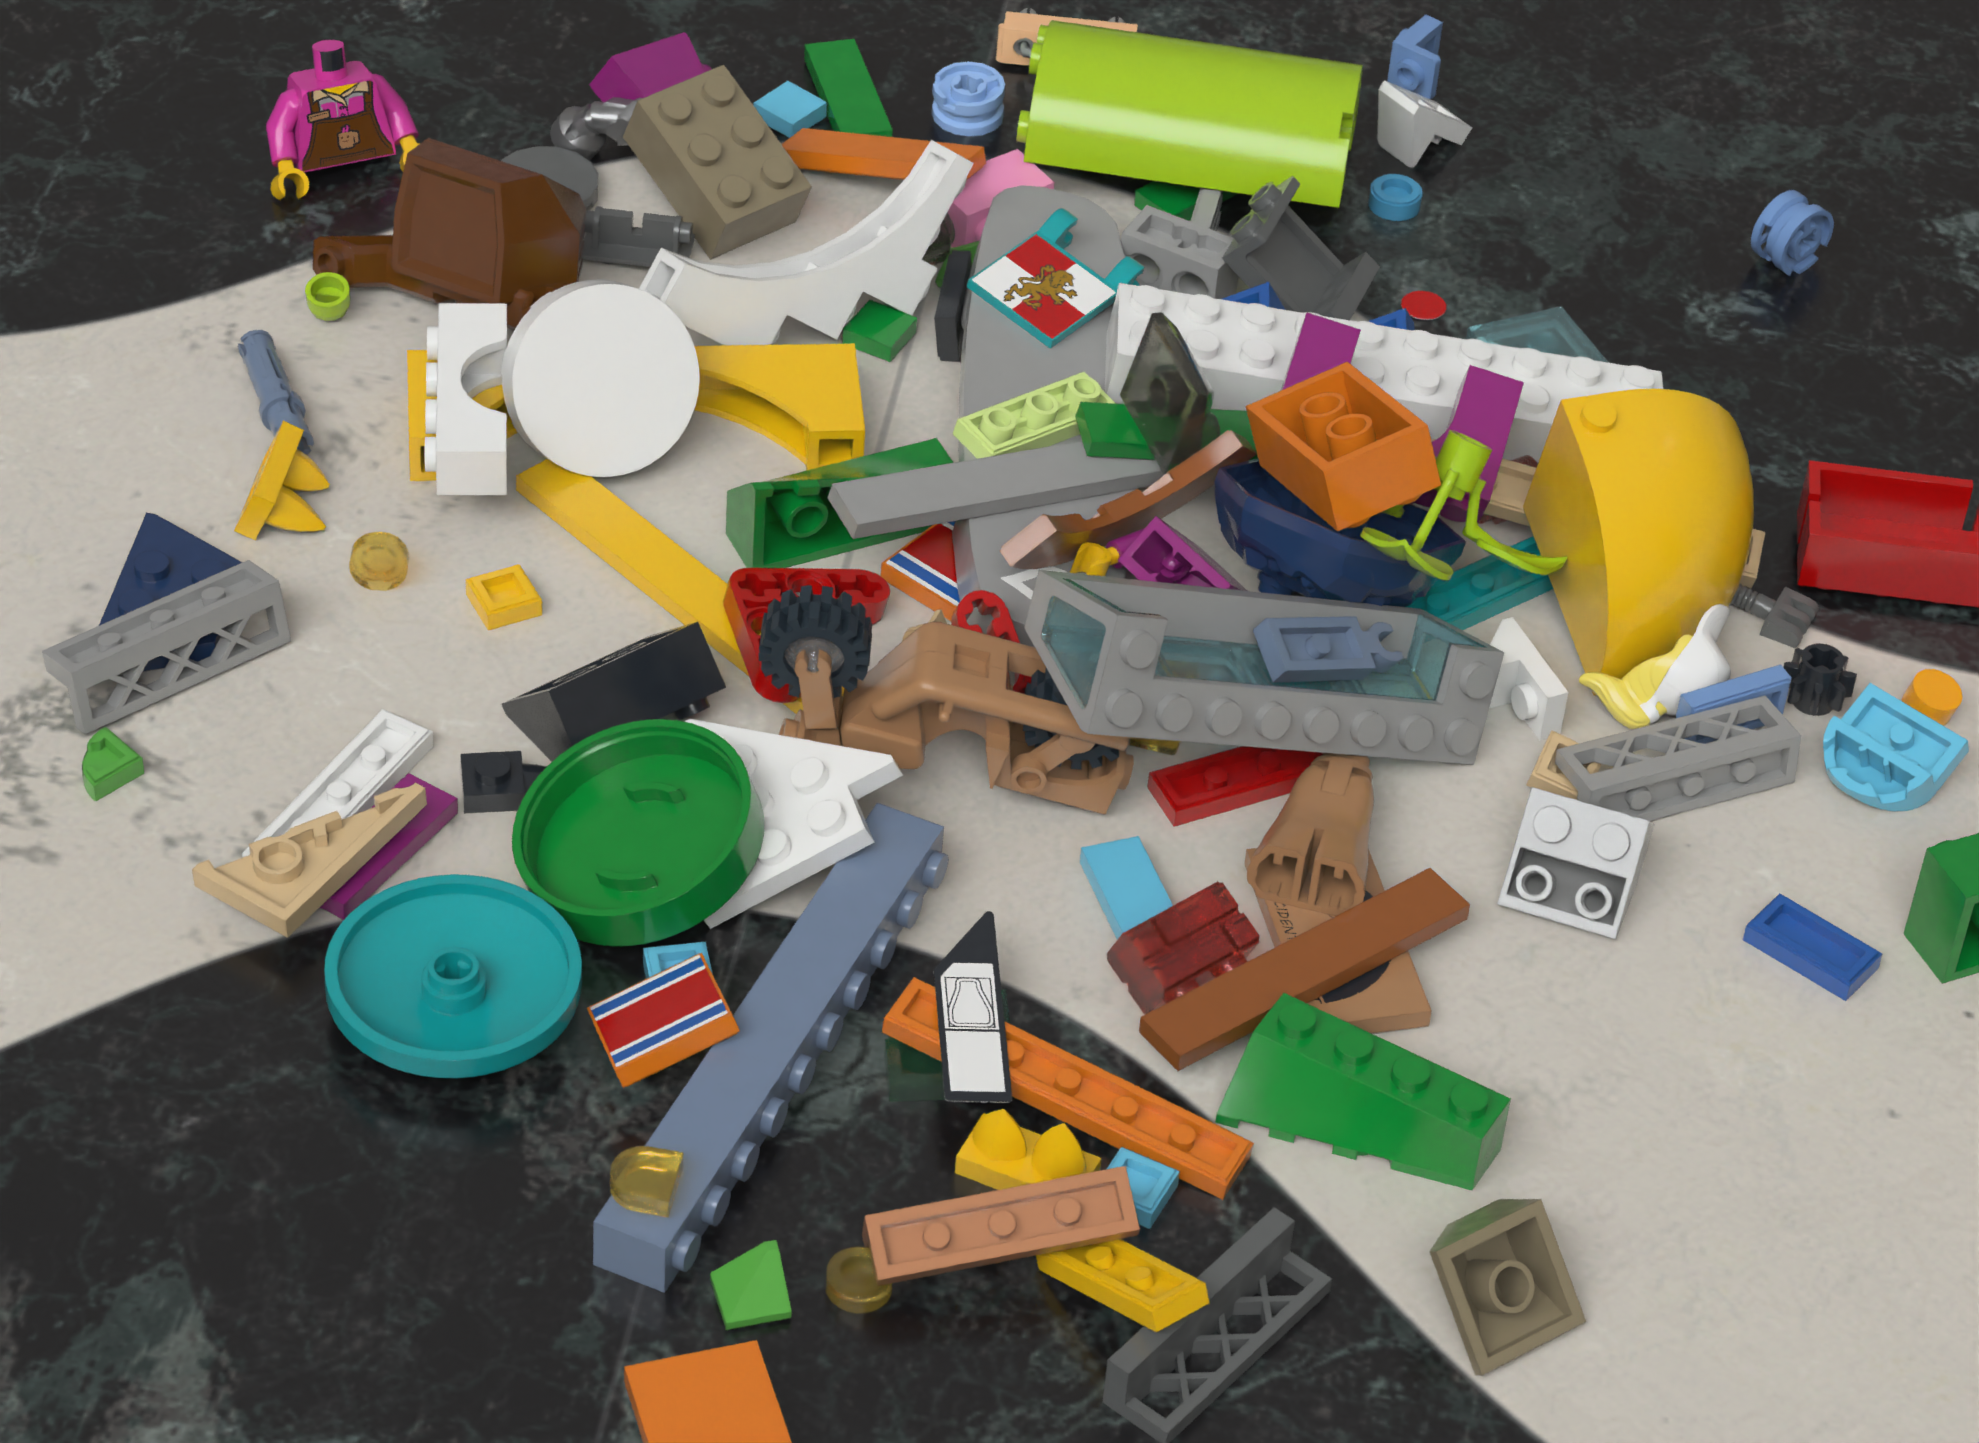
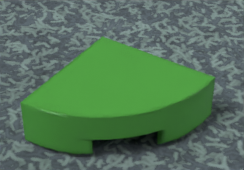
[82,727,144,802]

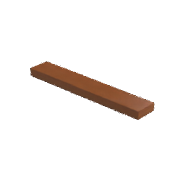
[1139,868,1470,1071]

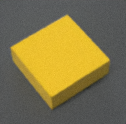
[465,564,542,630]

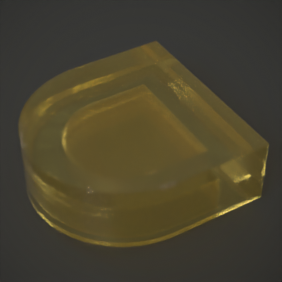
[610,1146,684,1217]

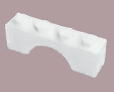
[425,303,507,495]

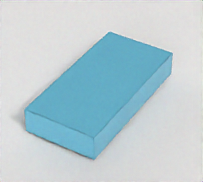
[1080,836,1181,948]

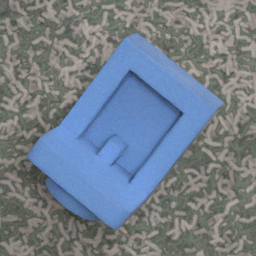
[1387,15,1443,99]

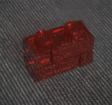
[1107,881,1260,1014]

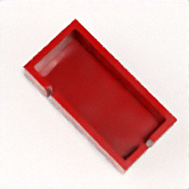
[1797,460,1979,607]

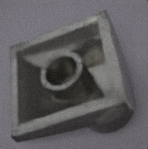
[1120,312,1220,475]

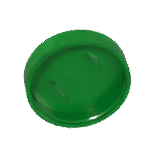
[512,719,765,946]

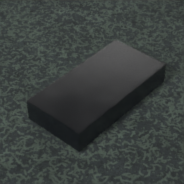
[934,250,972,361]

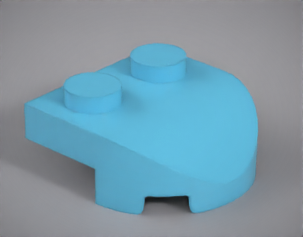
[1823,683,1969,811]

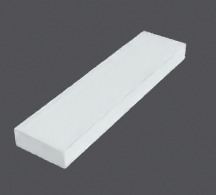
[242,709,433,858]

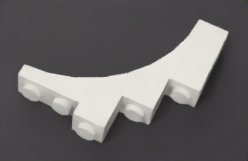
[639,140,974,345]

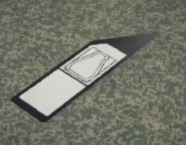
[934,911,1012,1103]

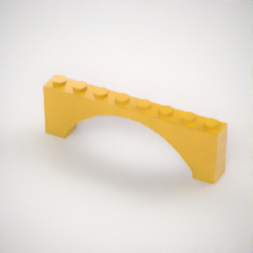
[407,344,865,481]

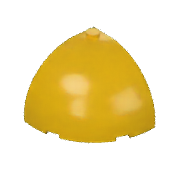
[1523,389,1754,696]

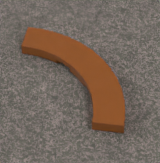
[999,430,1257,569]

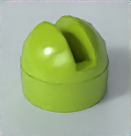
[305,272,351,321]

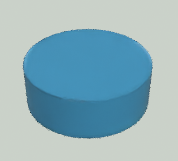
[1368,174,1423,221]

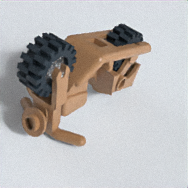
[759,585,1134,814]

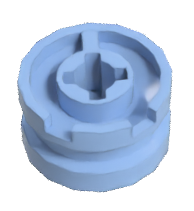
[932,61,1005,136]

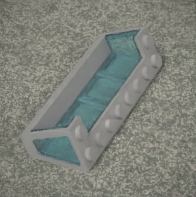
[1024,570,1504,765]

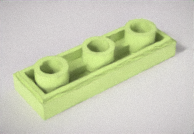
[953,372,1116,459]

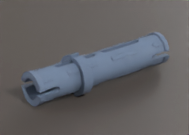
[238,330,314,455]

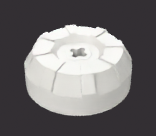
[501,279,700,477]

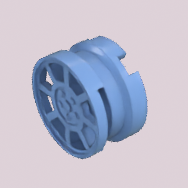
[1751,190,1834,275]

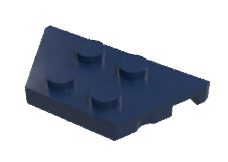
[99,512,242,672]

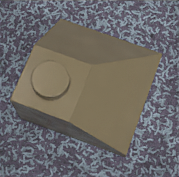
[1429,1199,1586,1376]

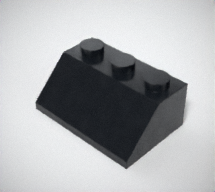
[501,622,726,762]

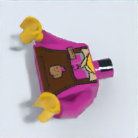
[266,40,420,200]

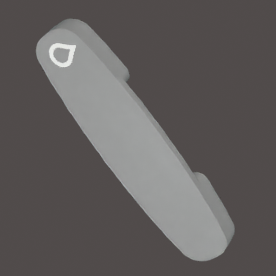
[952,185,1136,661]

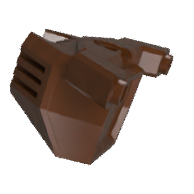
[313,138,586,330]

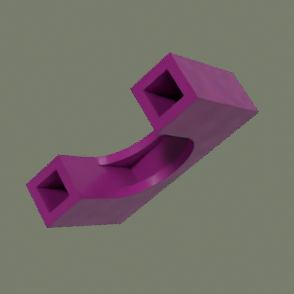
[1281,312,1524,523]

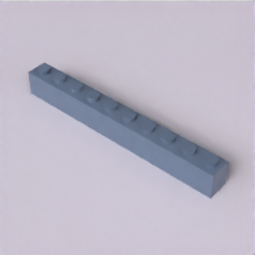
[593,803,949,1293]

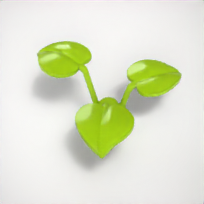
[1360,430,1567,581]

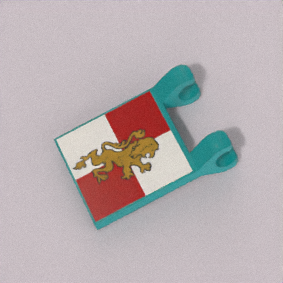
[967,208,1145,349]

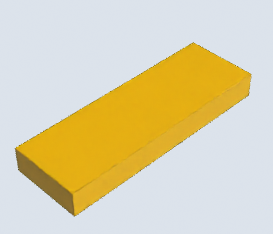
[1036,1239,1210,1333]

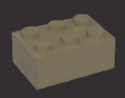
[623,65,812,260]

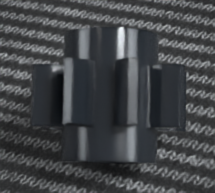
[1783,643,1857,716]

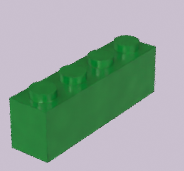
[726,438,954,568]
[1215,993,1511,1191]

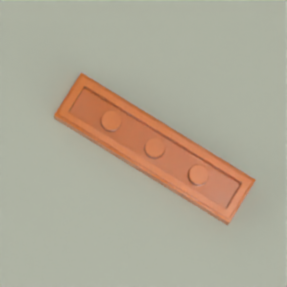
[782,128,986,180]

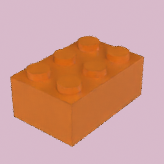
[1246,362,1441,531]

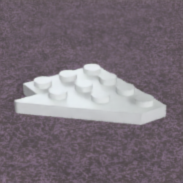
[685,719,903,929]

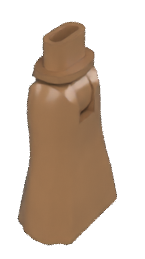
[1247,753,1374,916]

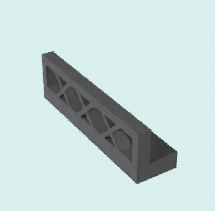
[1103,1207,1332,1443]

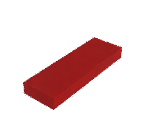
[1147,746,1323,827]

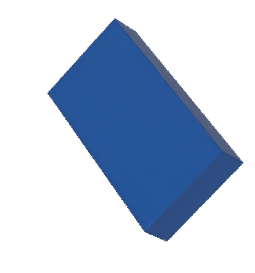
[1743,893,1883,1001]

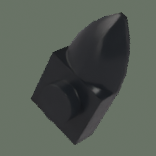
[460,751,547,814]

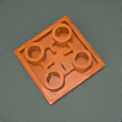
[624,1340,792,1443]

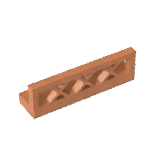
[862,1166,1140,1286]

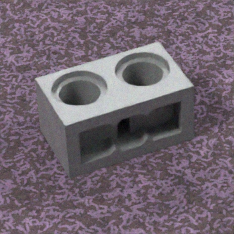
[1121,205,1239,299]

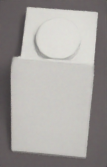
[1377,80,1472,168]
[1489,617,1568,741]

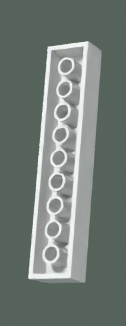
[1105,283,1663,468]

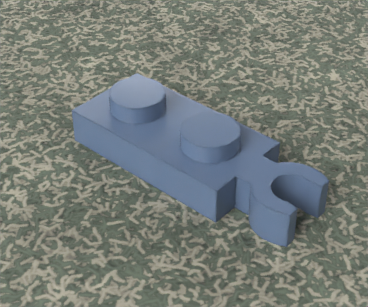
[1253,616,1404,682]

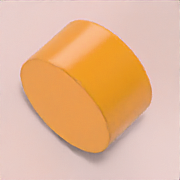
[1902,669,1962,726]

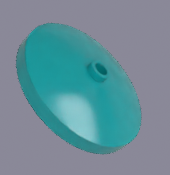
[324,874,582,1078]

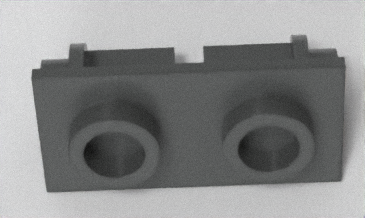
[582,206,695,267]

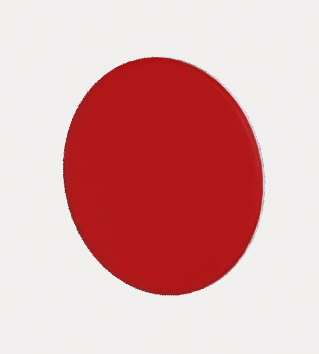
[1401,291,1446,320]

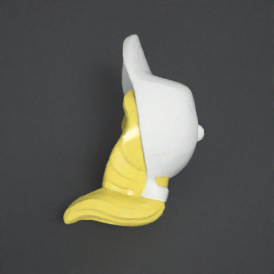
[1579,604,1731,729]

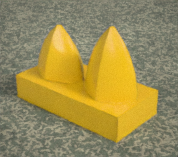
[234,420,330,540]
[955,1109,1101,1190]

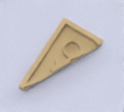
[192,783,427,938]

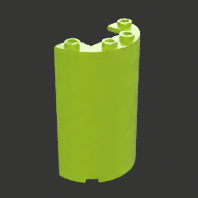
[1017,20,1363,208]

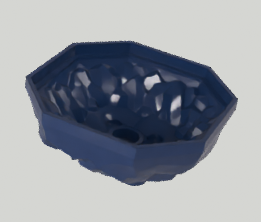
[1215,458,1466,607]

